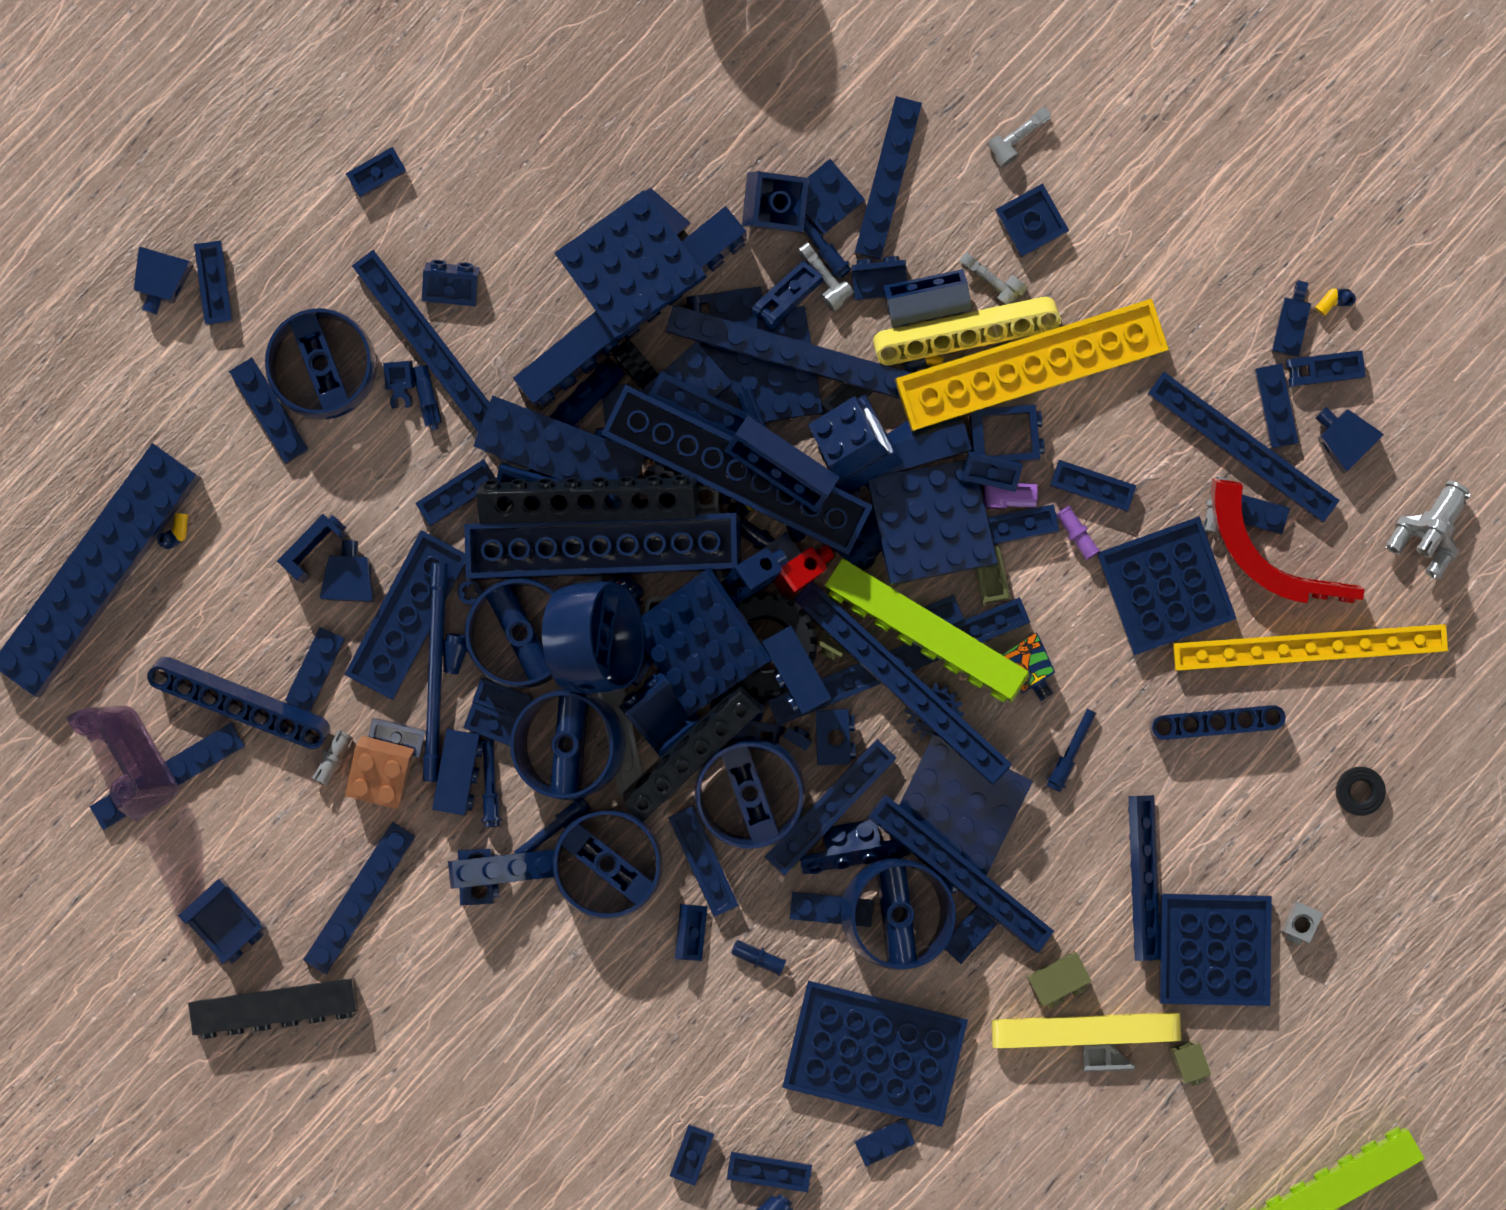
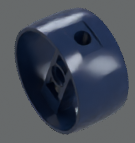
[265,308,377,420]
[465,578,555,689]
[542,581,644,694]
[510,690,626,800]
[695,736,805,849]
[552,809,663,919]
[840,858,956,970]

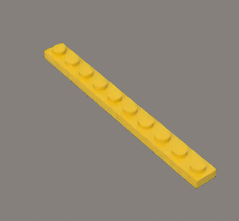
[1173,624,1448,671]

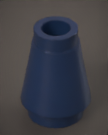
[443,633,467,674]

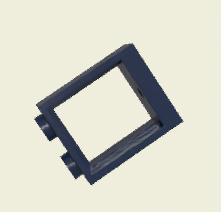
[969,405,1045,463]

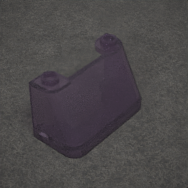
[66,706,178,822]

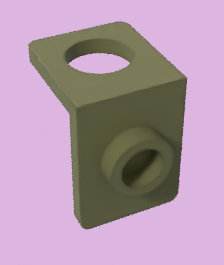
[817,632,846,660]

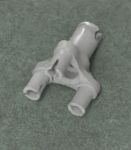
[1385,481,1471,580]

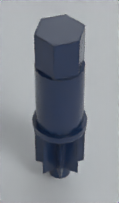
[413,365,442,431]

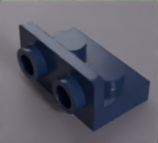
[851,256,907,301]
[421,260,480,307]
[833,510,882,571]

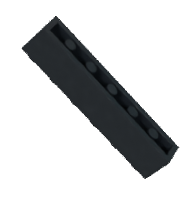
[188,978,359,1039]

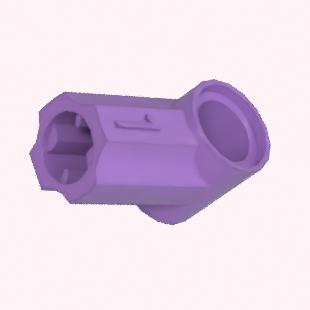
[983,483,1037,509]

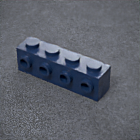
[724,416,840,512]

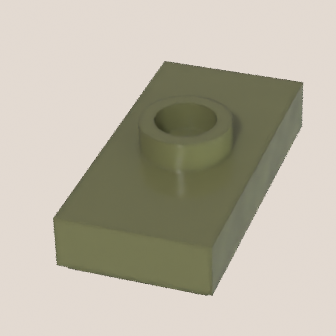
[976,545,1010,604]

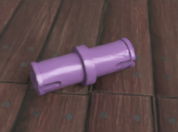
[1056,506,1100,560]

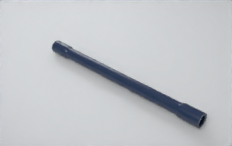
[423,563,448,782]

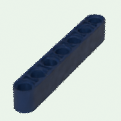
[147,657,330,749]

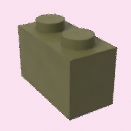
[1026,951,1092,1008]
[1168,1040,1211,1086]

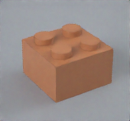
[345,736,414,809]

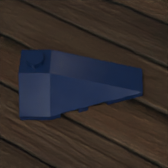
[880,416,972,476]

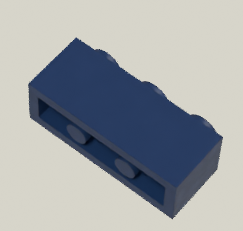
[883,269,972,327]
[762,626,831,715]
[432,729,485,816]

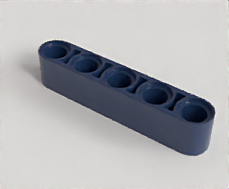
[1149,705,1286,740]

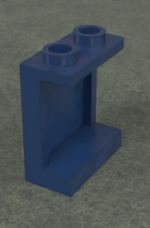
[277,514,348,583]
[619,673,700,757]
[178,878,266,964]

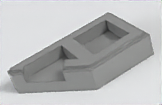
[1082,1044,1135,1072]

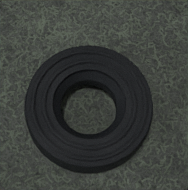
[1336,767,1386,816]

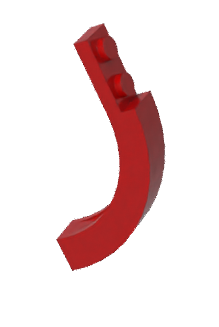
[1211,478,1365,604]

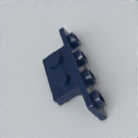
[800,820,910,874]

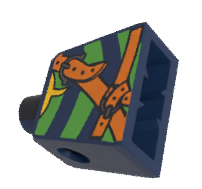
[1003,632,1055,701]

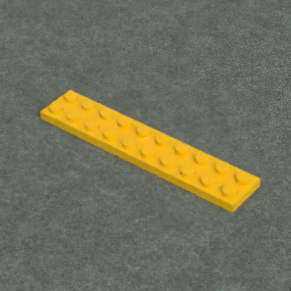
[895,298,1169,431]

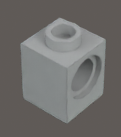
[1281,901,1323,946]

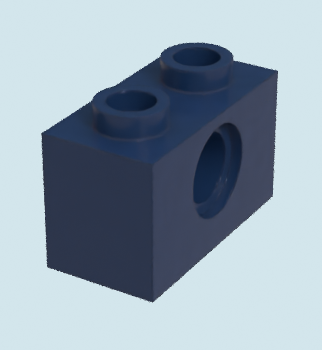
[815,709,856,766]

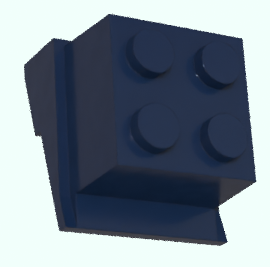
[808,395,903,494]

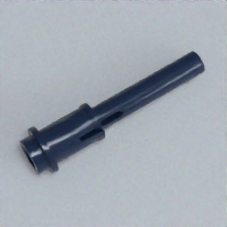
[804,216,851,279]
[1046,709,1097,793]
[481,739,503,828]
[514,798,591,854]

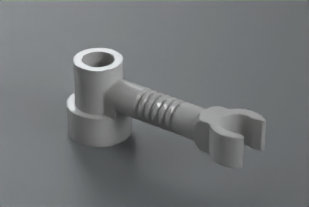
[987,106,1051,168]
[798,242,854,312]
[959,252,1028,305]

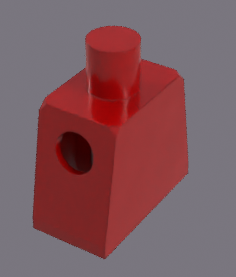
[773,545,835,598]

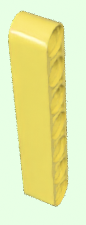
[873,297,1061,365]
[991,1013,1182,1048]

